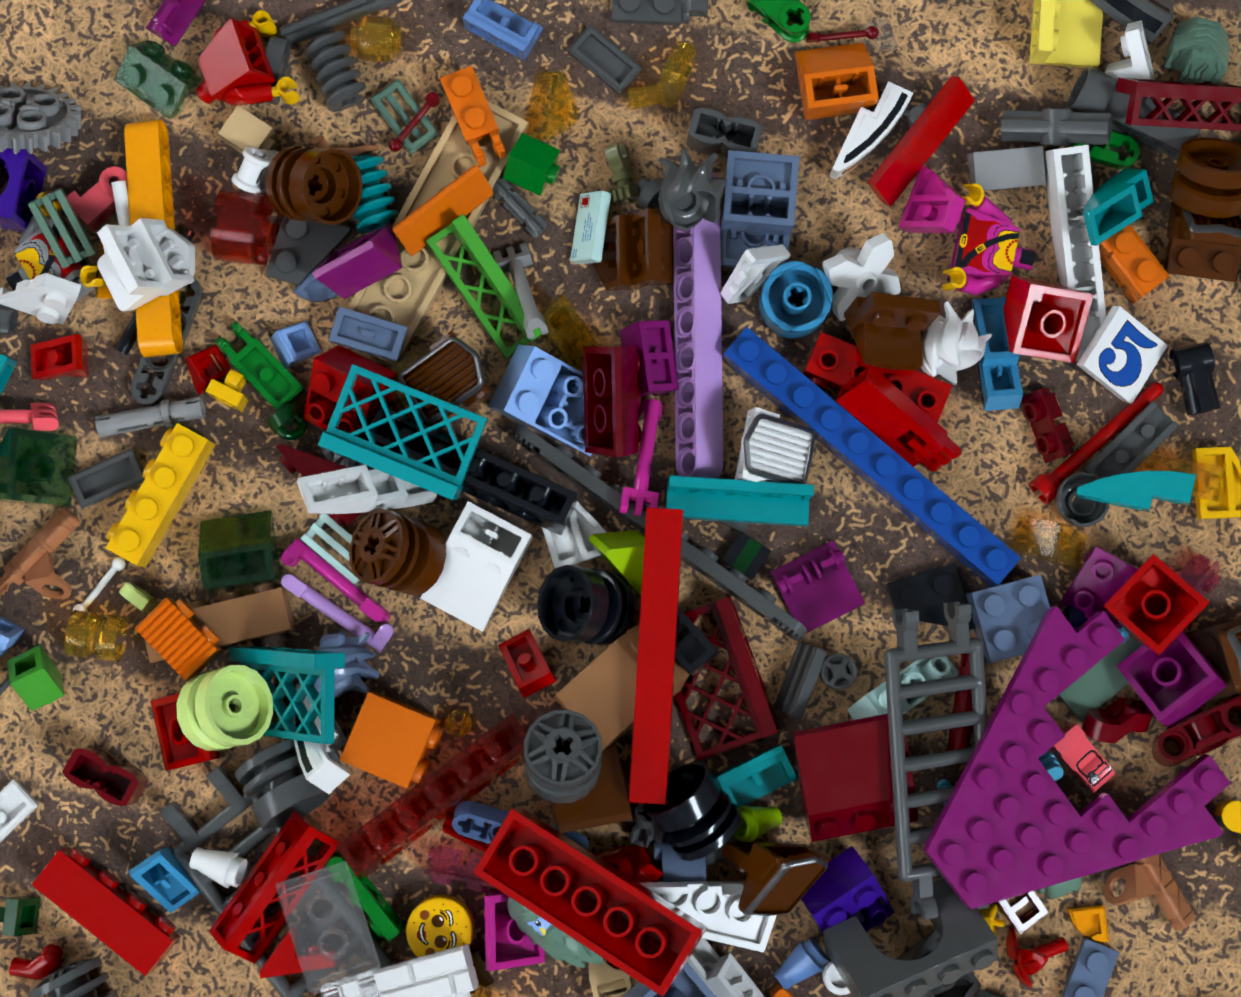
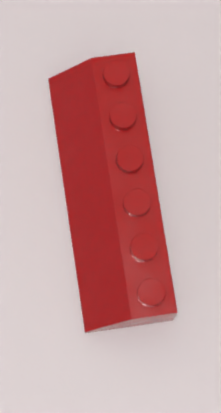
[473,808,708,997]

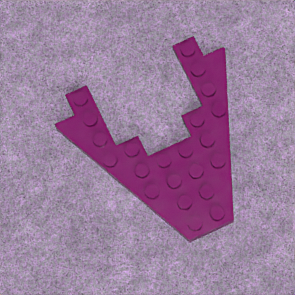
[922,606,1231,909]

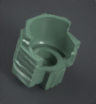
[1164,17,1230,84]

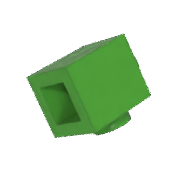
[7,645,65,711]

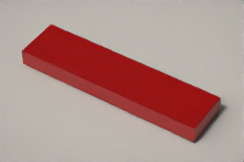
[867,76,975,207]

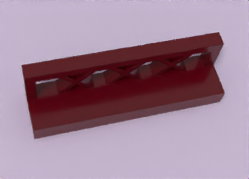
[1116,77,1241,131]

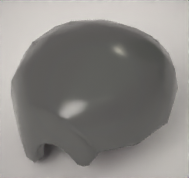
[1055,472,1110,527]

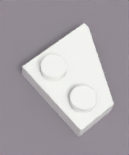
[720,244,791,304]
[0,273,81,325]
[542,501,607,568]

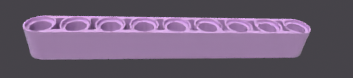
[673,172,723,479]

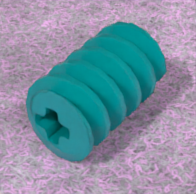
[352,155,398,233]

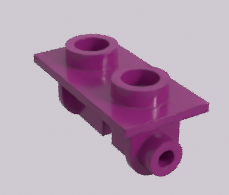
[146,0,206,47]

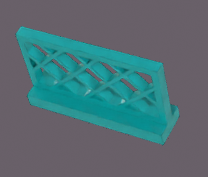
[318,364,488,500]
[229,646,345,744]

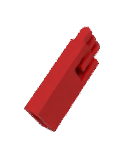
[837,365,961,472]

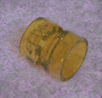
[64,610,128,662]

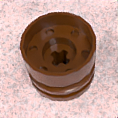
[265,146,363,225]
[349,509,446,596]

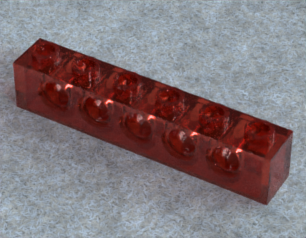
[336,713,528,878]

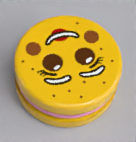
[406,894,475,957]

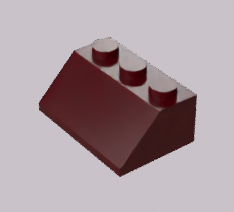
[583,344,642,457]

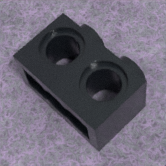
[675,607,720,677]

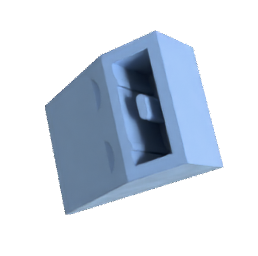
[488,344,592,457]

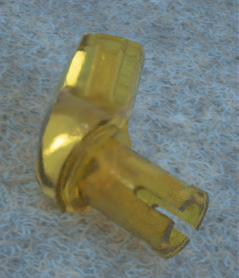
[627,41,697,110]

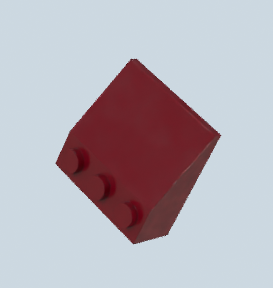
[793,713,918,842]

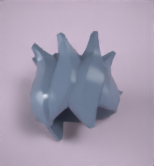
[314,629,380,699]

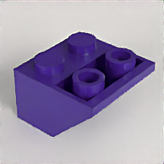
[801,846,895,934]

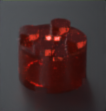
[211,191,276,266]

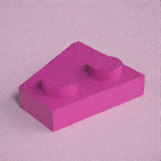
[898,166,966,233]

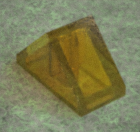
[1010,516,1087,570]

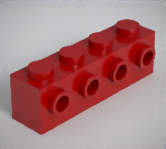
[803,332,953,423]
[31,847,181,976]

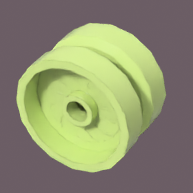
[176,665,273,751]

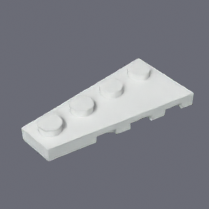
[639,881,777,953]

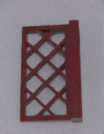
[675,596,781,760]

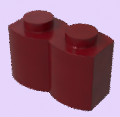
[62,747,149,806]

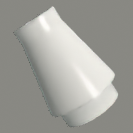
[189,847,248,888]

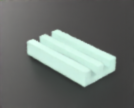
[300,514,359,585]

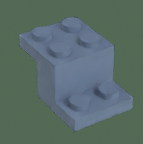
[720,150,800,269]

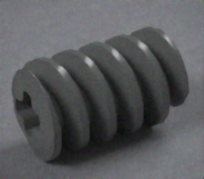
[306,31,366,112]

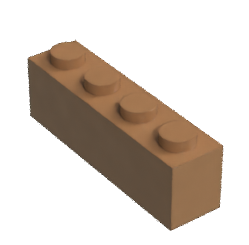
[140,583,296,664]

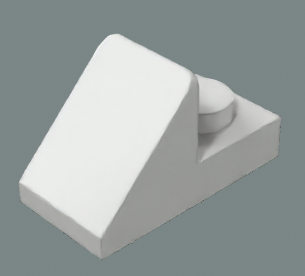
[1105,20,1155,81]

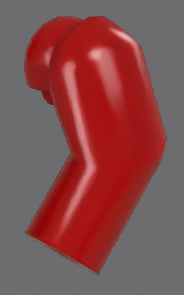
[9,944,63,980]

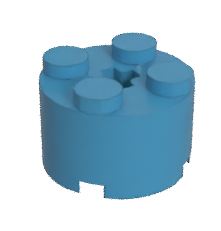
[759,261,833,339]

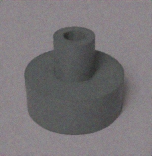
[637,177,663,209]

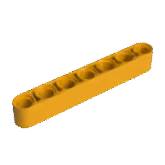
[124,119,183,358]

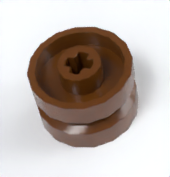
[1169,137,1241,218]

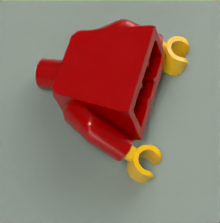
[196,10,300,106]

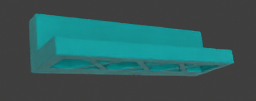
[665,475,814,527]

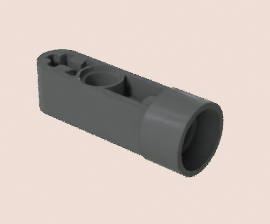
[1065,66,1201,160]

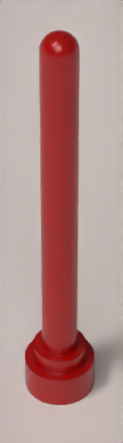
[1029,382,1164,505]

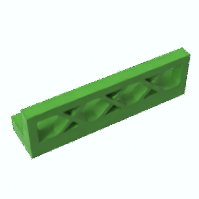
[426,214,542,359]

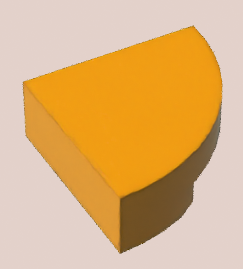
[1067,905,1109,942]

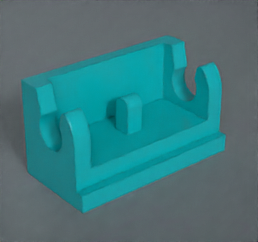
[715,744,797,808]

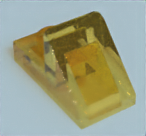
[541,294,598,369]

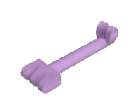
[281,574,394,652]

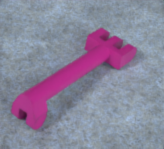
[619,399,663,516]
[281,538,390,623]

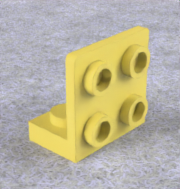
[1029,0,1103,69]

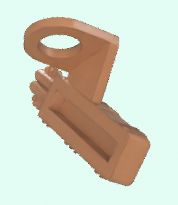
[0,507,80,600]
[1104,817,1195,931]

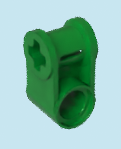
[746,0,811,43]

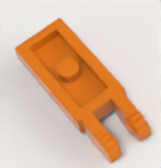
[439,65,507,167]

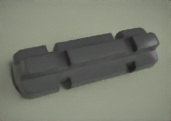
[493,178,548,238]

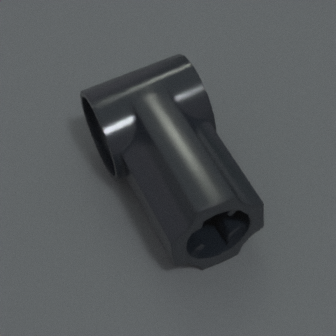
[1169,342,1220,416]

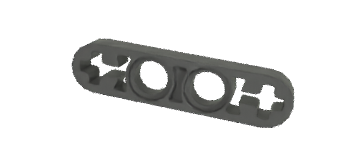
[130,278,203,406]

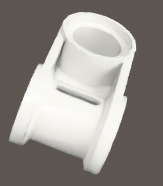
[231,146,279,194]

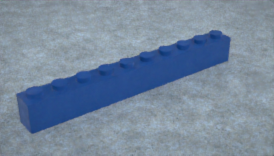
[722,327,1021,587]

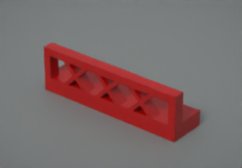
[209,811,340,964]

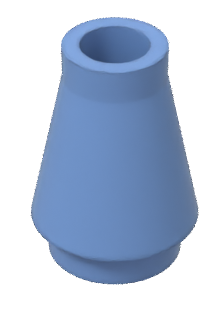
[774,938,829,990]

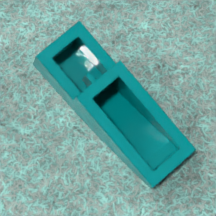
[1083,169,1154,246]
[1076,471,1196,513]

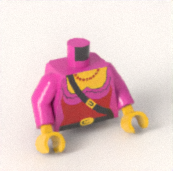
[942,183,1036,295]

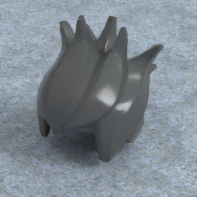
[658,149,727,232]

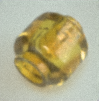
[350,15,402,62]

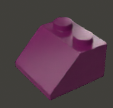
[1116,632,1228,728]

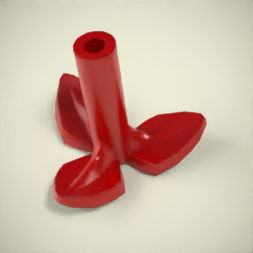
[1006,927,1068,989]

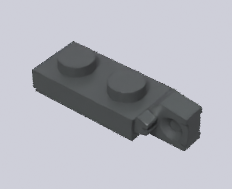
[612,0,708,26]

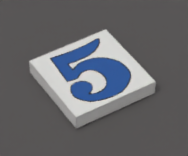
[1076,306,1168,404]

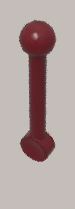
[806,26,879,43]
[388,92,440,152]

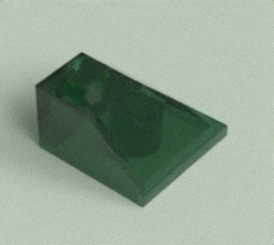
[0,427,77,507]

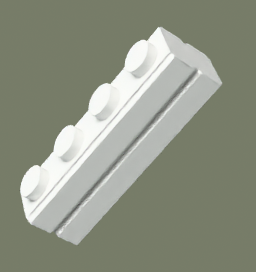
[321,944,479,997]

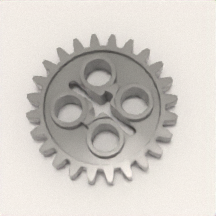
[0,82,82,154]

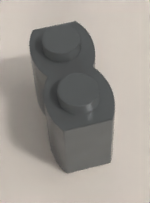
[686,108,763,159]

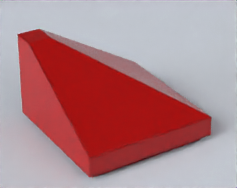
[185,344,231,395]

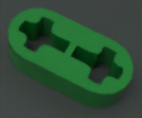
[1072,131,1140,170]

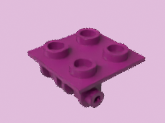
[770,541,865,634]
[1060,546,1138,629]

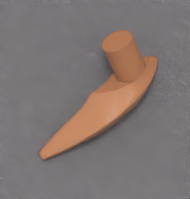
[311,135,379,157]

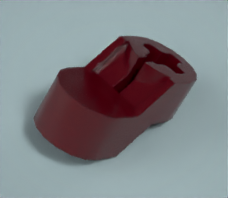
[1081,697,1154,744]

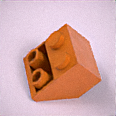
[795,42,879,121]

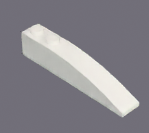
[1044,145,1106,361]

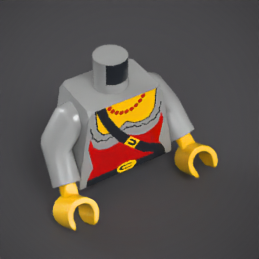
[6,190,106,302]

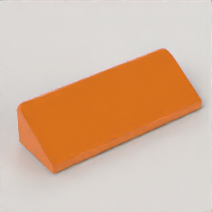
[392,165,493,256]

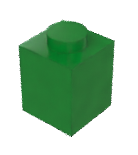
[503,133,561,196]

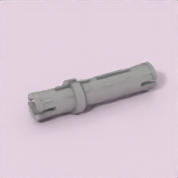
[95,396,206,438]

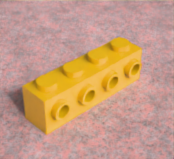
[105,423,216,568]

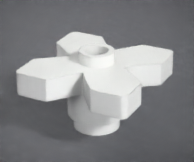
[823,233,901,321]

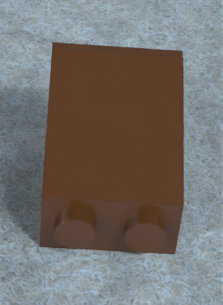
[550,741,632,834]

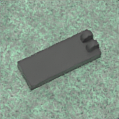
[1083,401,1179,479]

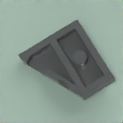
[265,217,351,286]

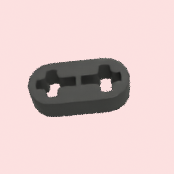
[265,36,291,105]

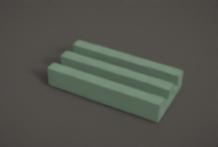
[370,79,439,156]
[28,187,96,269]

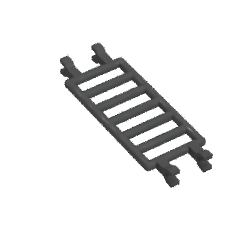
[884,601,990,920]
[160,766,394,997]

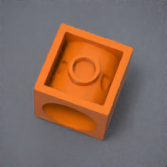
[339,692,444,789]

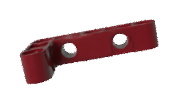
[1152,694,1241,767]

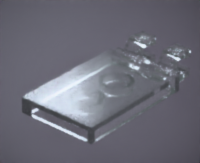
[275,861,381,997]

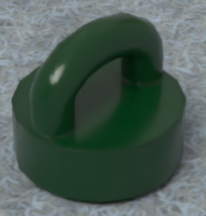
[267,402,307,440]

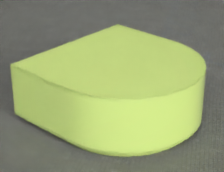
[119,581,158,614]

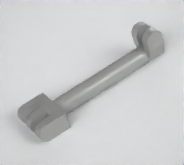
[493,242,549,339]

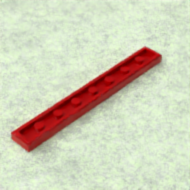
[629,508,684,805]

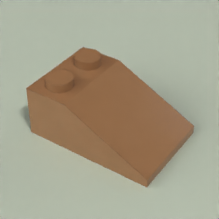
[554,623,689,751]

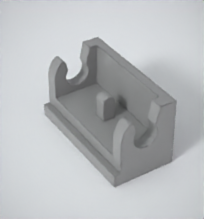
[967,146,1046,191]

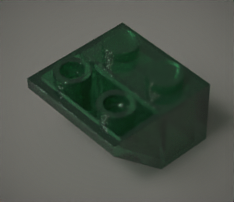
[198,510,282,592]

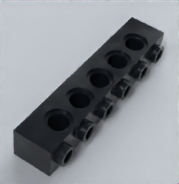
[365,405,577,536]

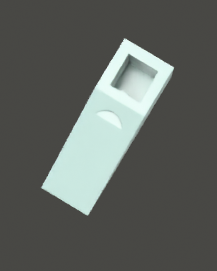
[847,656,959,720]

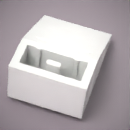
[420,501,533,632]

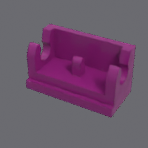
[620,320,679,397]

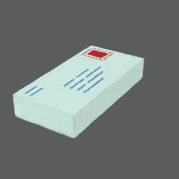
[570,190,611,264]

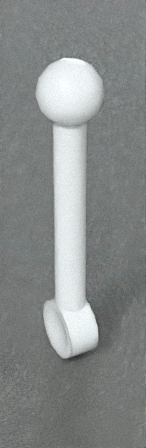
[72,557,126,618]

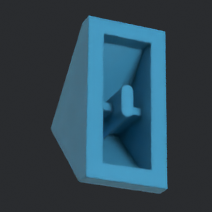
[129,846,201,913]

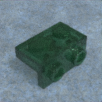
[114,40,202,119]

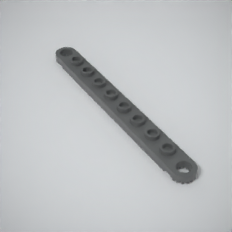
[510,424,807,642]

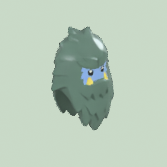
[507,897,605,968]

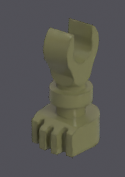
[605,142,640,206]

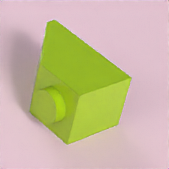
[588,530,645,595]

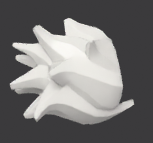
[921,301,992,385]

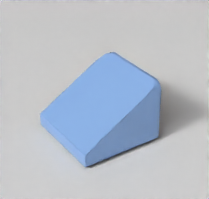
[270,321,322,369]

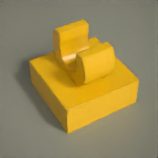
[206,369,248,412]

